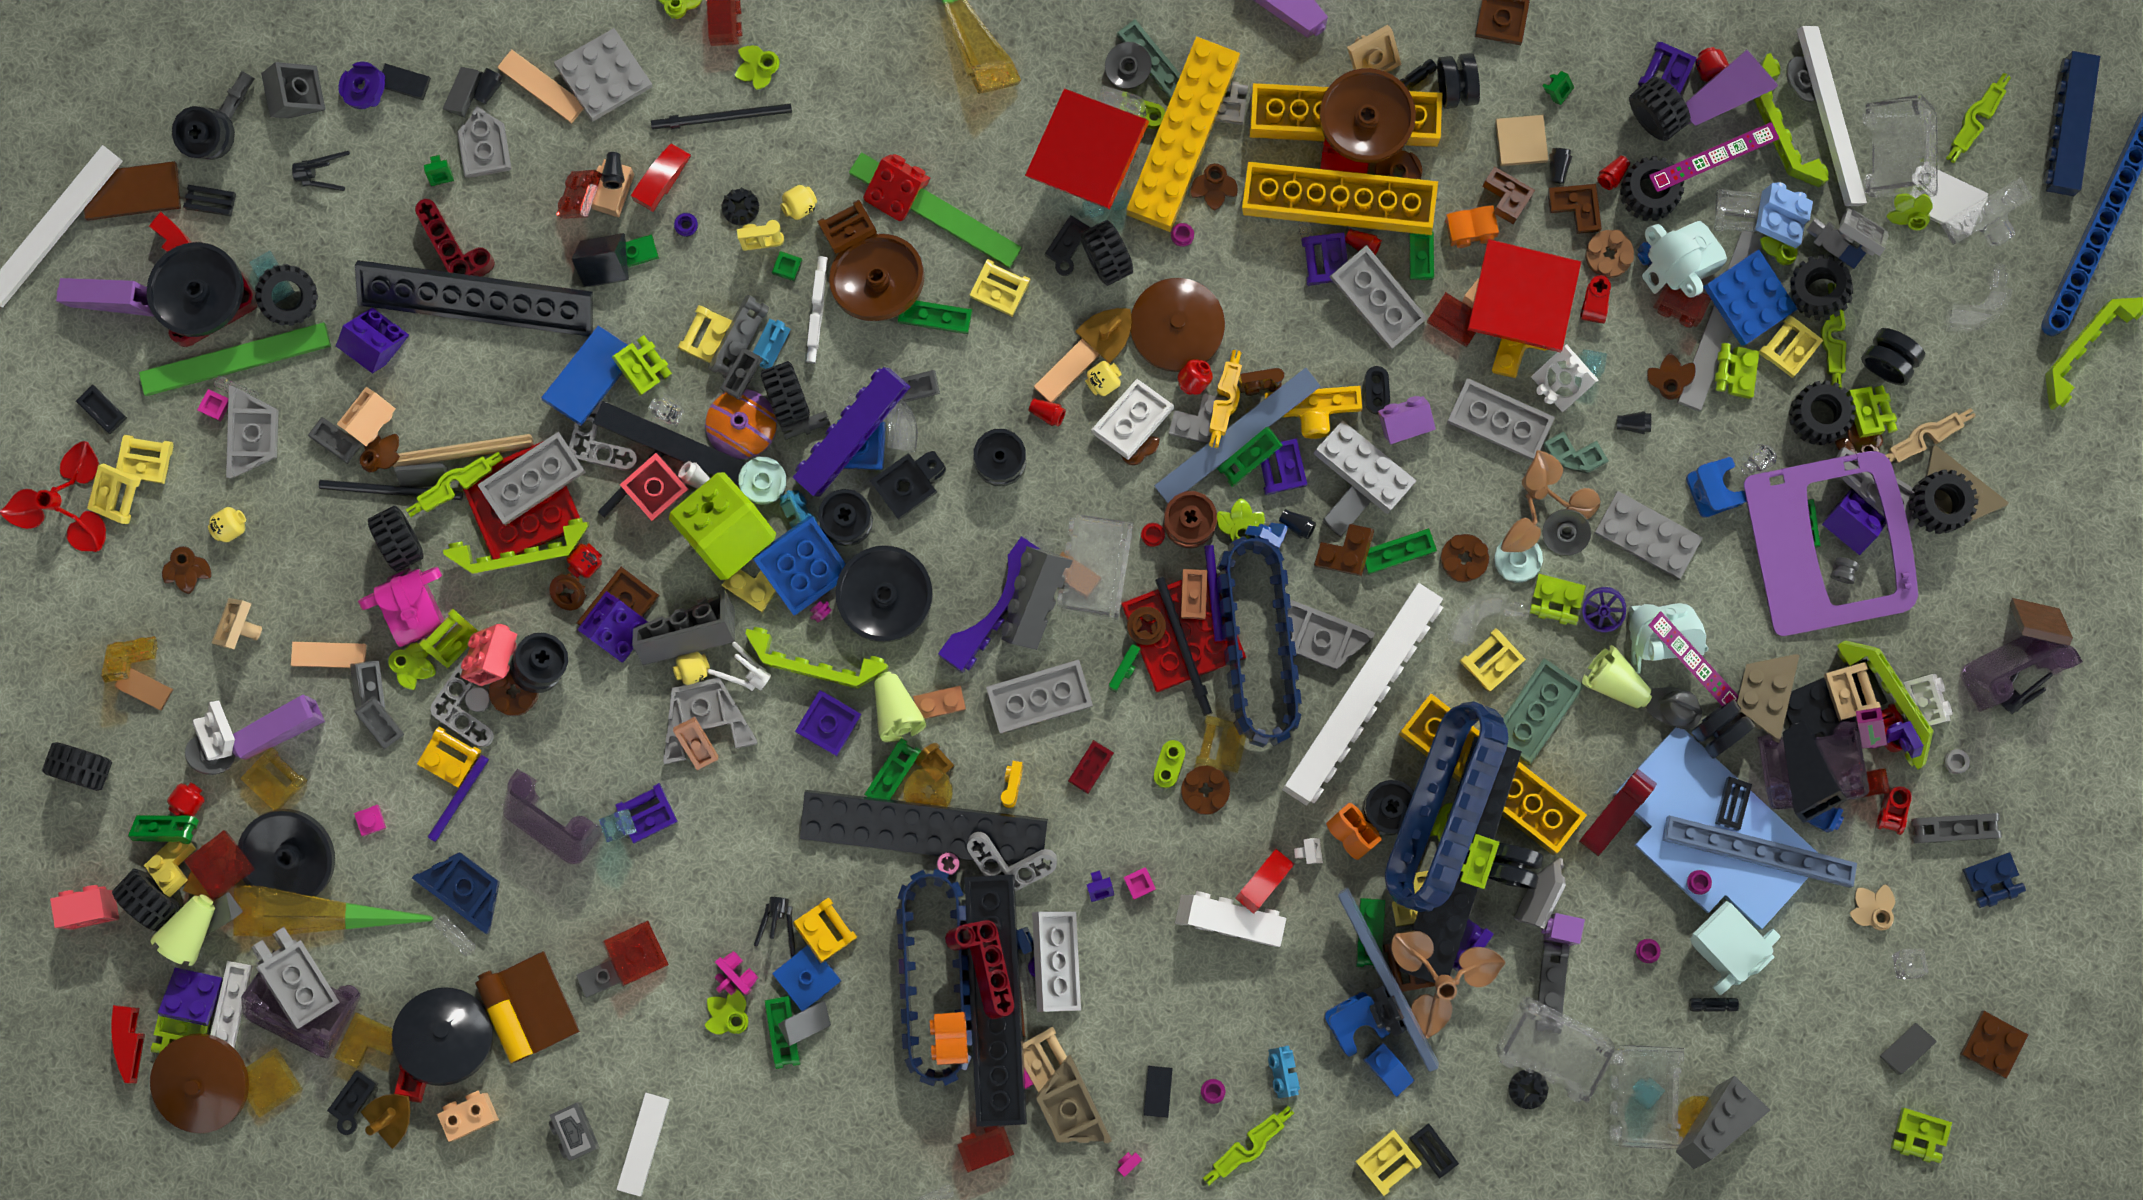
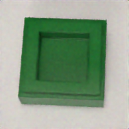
[772,251,803,282]

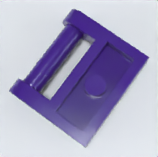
[1638,42,1697,94]
[1301,232,1348,286]
[1260,438,1307,495]
[615,783,678,844]

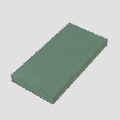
[1503,658,1584,765]

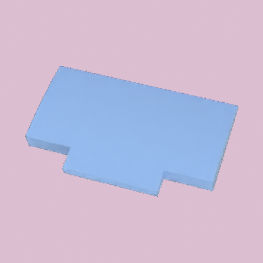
[1613,727,1818,930]

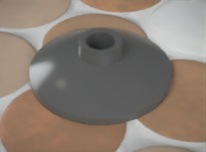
[1105,42,1152,89]
[1786,57,1816,102]
[1542,509,1591,556]
[185,736,235,775]

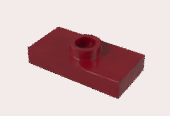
[1068,740,1114,794]

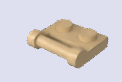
[1824,662,1881,721]
[1023,1027,1067,1092]

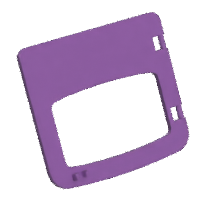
[1744,451,1918,636]

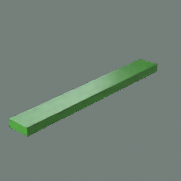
[849,152,1022,269]
[139,322,331,396]

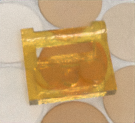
[1195,716,1246,773]
[240,747,308,810]

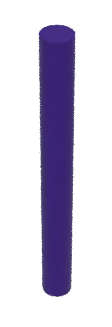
[1204,545,1223,642]
[428,755,489,842]

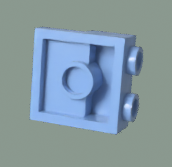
[1755,182,1813,248]

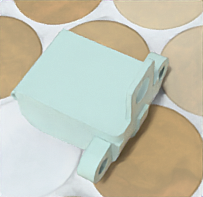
[1642,221,1727,297]
[1629,603,1708,673]
[1690,901,1781,995]

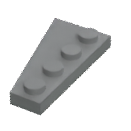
[1836,447,1916,532]

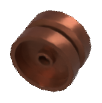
[1164,491,1217,548]

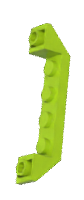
[1754,53,1829,188]
[2045,297,2143,410]
[443,518,590,574]
[745,627,889,689]
[1837,640,1933,770]

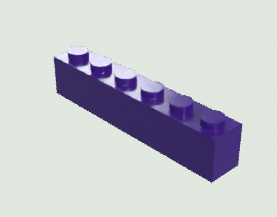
[792,367,910,497]

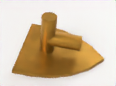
[1075,308,1132,364]
[361,1094,410,1149]

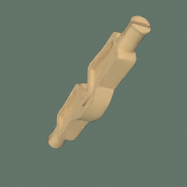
[1885,408,1975,463]

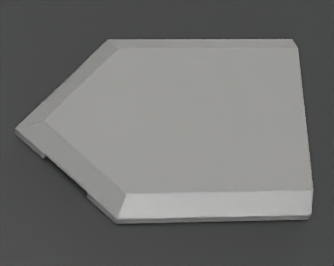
[458,106,511,178]
[1514,858,1566,929]

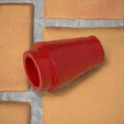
[1597,155,1630,190]
[1345,229,1382,256]
[1029,398,1066,426]

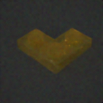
[101,636,158,683]
[334,1012,394,1068]

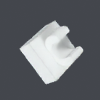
[1294,838,1323,864]

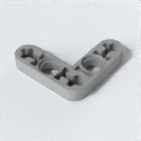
[569,400,638,471]
[431,662,494,747]
[967,832,1057,891]

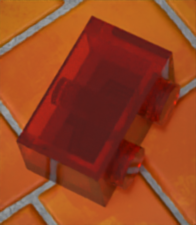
[707,0,743,46]
[1653,283,1711,328]
[957,1126,1015,1173]

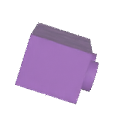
[1378,396,1436,444]
[1541,913,1585,946]

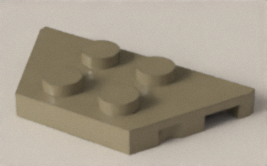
[1926,445,2009,523]
[1737,654,1800,743]
[1036,1055,1112,1143]

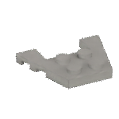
[663,677,758,765]

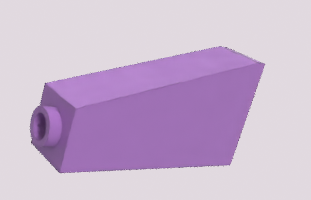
[1253,0,1328,38]
[1685,49,1778,126]
[56,278,154,317]
[232,695,325,760]

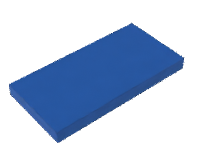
[541,326,628,426]

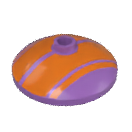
[705,389,777,459]

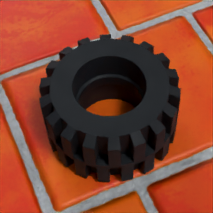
[1629,76,1691,142]
[1620,156,1684,221]
[1081,220,1133,286]
[1790,255,1853,321]
[255,264,318,326]
[761,361,810,427]
[1789,380,1856,445]
[1909,469,1978,534]
[368,505,423,572]
[42,742,112,791]
[112,868,180,931]

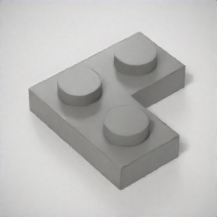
[1169,393,1227,444]

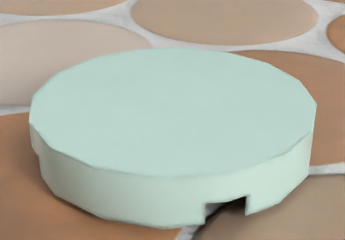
[739,457,786,505]
[1494,541,1543,583]

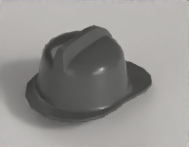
[1646,687,1702,730]

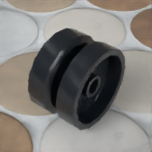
[1437,53,1480,109]
[172,106,235,160]
[1861,328,1925,386]
[973,429,1026,486]
[818,489,873,546]
[509,633,568,693]
[1691,699,1755,759]
[1362,780,1414,836]
[1488,843,1544,889]

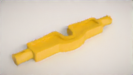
[1209,350,1242,448]

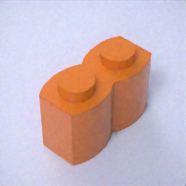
[1445,205,1499,248]
[1326,803,1382,860]
[930,1012,968,1065]

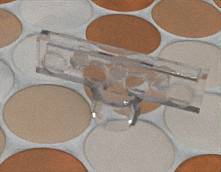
[1941,177,2033,247]

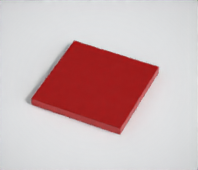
[1025,88,1149,210]
[1467,239,1582,353]
[462,441,580,560]
[1121,576,1246,693]

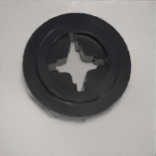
[721,187,759,225]
[1509,1069,1549,1109]

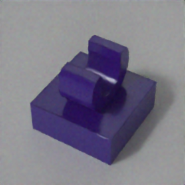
[1086,870,1115,902]

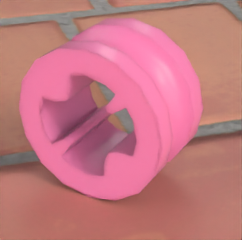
[937,853,960,875]

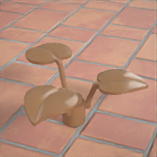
[1501,450,1601,552]
[1391,931,1506,1039]

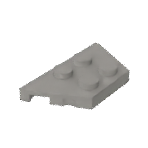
[226,386,279,478]
[1288,600,1375,670]

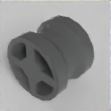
[1831,557,1860,584]

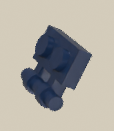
[1962,852,2026,908]

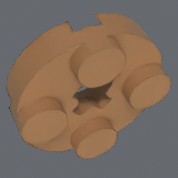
[1585,230,1634,278]

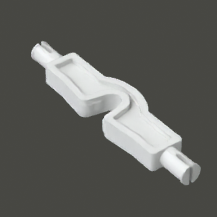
[806,256,828,363]

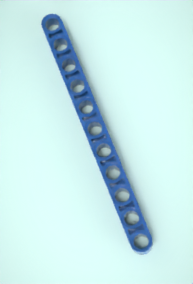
[2041,112,2143,336]

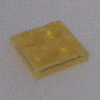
[246,1048,303,1118]

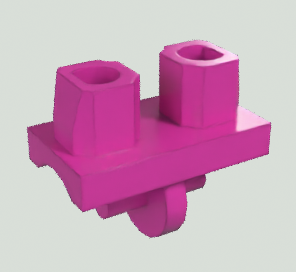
[714,951,759,995]

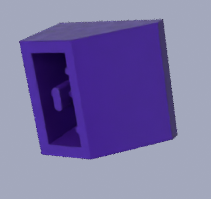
[336,308,409,374]
[1822,488,1886,555]

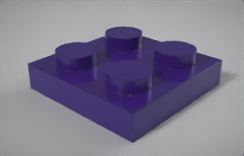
[795,690,862,757]
[158,967,223,1026]

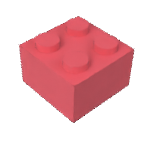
[620,453,689,521]
[50,885,119,930]

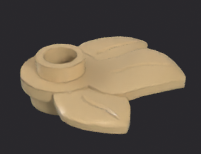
[1849,884,1895,930]

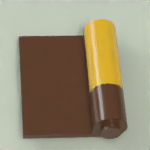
[475,951,580,1064]

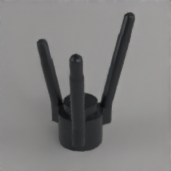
[292,151,350,191]
[1998,659,2053,714]
[754,897,796,957]

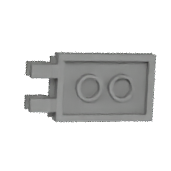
[251,927,340,1030]

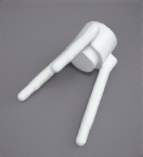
[707,642,771,691]

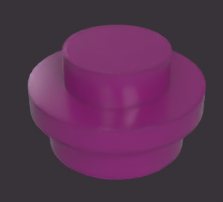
[1171,223,1194,247]
[809,601,832,623]
[1687,870,1712,895]
[1635,939,1661,963]
[1201,1079,1226,1104]

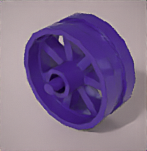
[1582,586,1626,632]

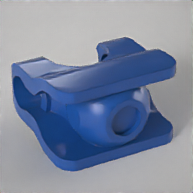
[1686,457,1747,518]
[1324,992,1390,1057]

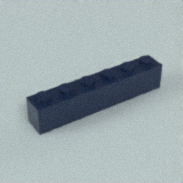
[2044,51,2101,197]

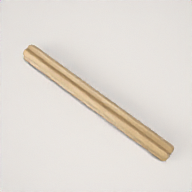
[393,434,533,468]

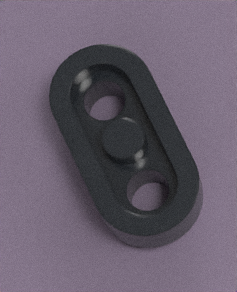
[1364,366,1390,415]

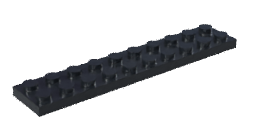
[355,260,593,336]
[1399,736,1522,983]
[800,790,1048,868]
[964,875,1027,1127]

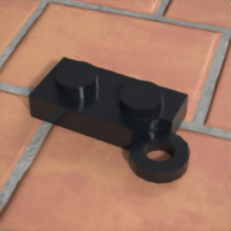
[1045,215,1090,276]
[327,1070,378,1135]

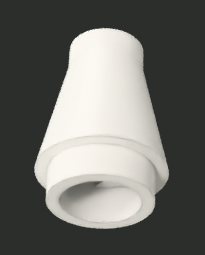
[678,461,710,489]

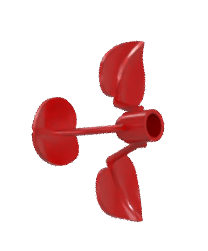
[0,441,106,552]

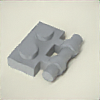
[1216,81,1248,125]

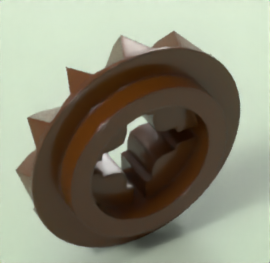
[549,573,587,611]
[1127,607,1166,646]

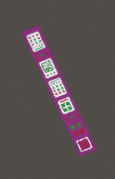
[1649,122,1779,192]
[1648,611,1739,706]

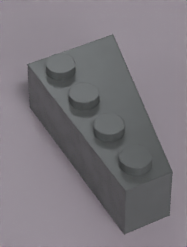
[1001,546,1073,650]
[632,589,735,665]
[1676,1076,1770,1169]

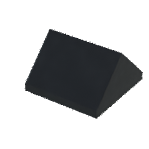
[571,233,629,287]

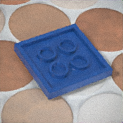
[1703,249,1797,346]
[753,515,846,616]

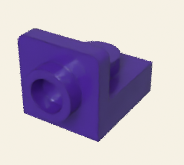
[1886,721,1924,759]

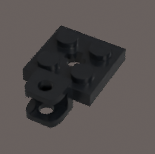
[870,451,946,520]
[1370,985,1407,1036]

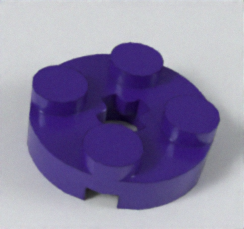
[338,61,385,109]

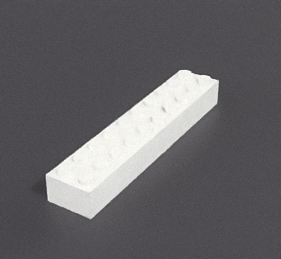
[1282,583,1443,806]

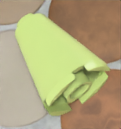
[1582,645,1652,709]
[874,672,926,742]
[150,895,215,966]

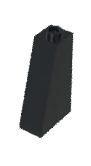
[1782,720,1848,823]

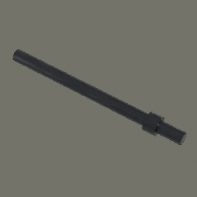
[651,103,792,130]
[319,480,463,501]
[1155,577,1213,716]

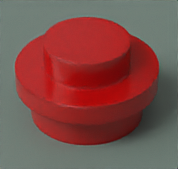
[1141,523,1165,547]

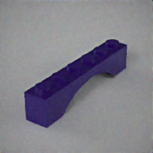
[938,536,1040,673]

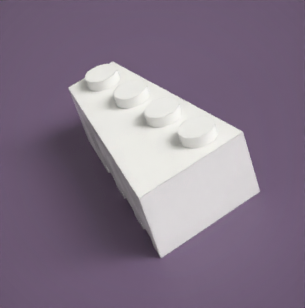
[1175,891,1286,947]

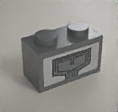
[549,1102,600,1161]

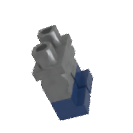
[1806,218,1866,269]

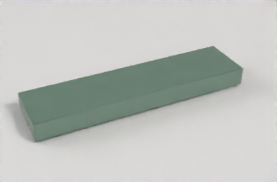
[1117,19,1181,100]

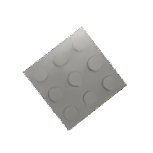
[554,28,652,122]

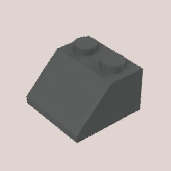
[261,62,326,119]

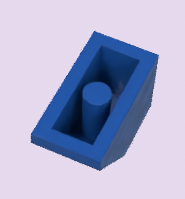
[1363,1043,1414,1097]

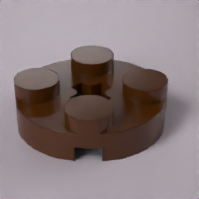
[1375,149,1422,180]
[1440,534,1489,583]
[489,668,539,716]
[1181,766,1230,815]

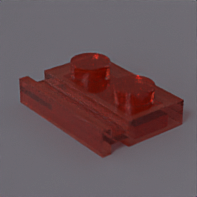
[1426,292,1476,348]

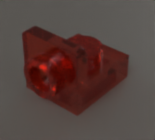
[1848,769,1890,798]

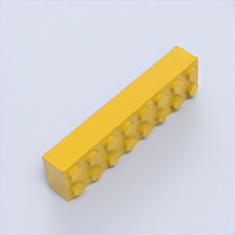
[1126,36,1240,232]
[1249,83,1442,147]
[1242,162,1438,235]
[1398,693,1587,855]

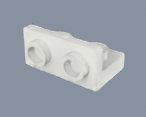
[1904,674,1952,726]
[193,701,235,761]

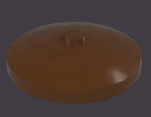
[1319,68,1416,163]
[829,234,925,321]
[1130,278,1225,372]
[150,1033,249,1133]

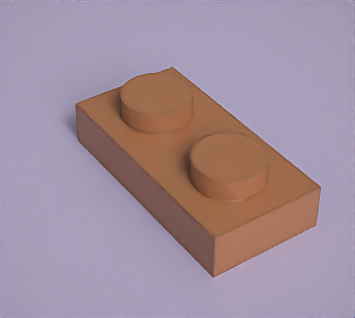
[1181,569,1207,619]
[913,685,966,719]
[673,717,718,770]

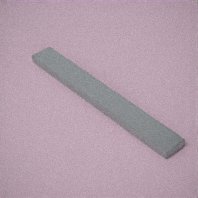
[1677,229,1763,412]

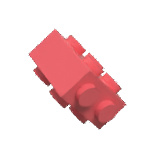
[460,624,517,686]

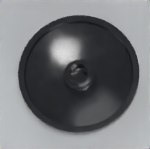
[147,242,244,337]
[836,545,933,642]
[236,809,335,906]
[392,987,493,1086]

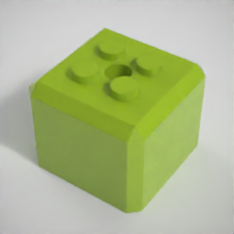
[669,472,776,580]

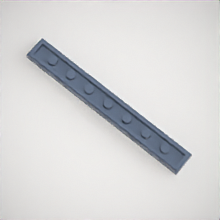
[1154,368,1321,503]
[1663,815,1857,888]
[1338,887,1439,1072]

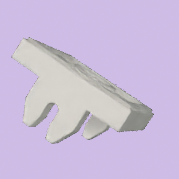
[1531,344,1598,412]

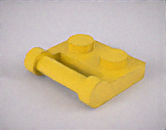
[417,726,481,788]
[1001,761,1023,808]
[793,898,857,963]

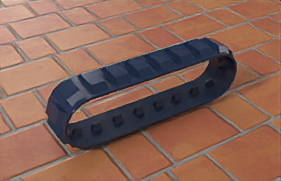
[1217,535,1302,748]
[1385,701,1509,912]
[896,869,972,1086]

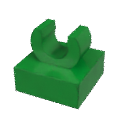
[1542,71,1575,105]
[424,155,454,186]

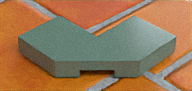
[1543,432,1609,474]

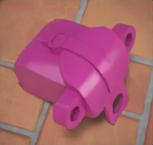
[358,567,444,647]

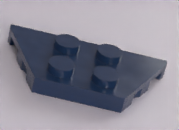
[412,852,500,934]

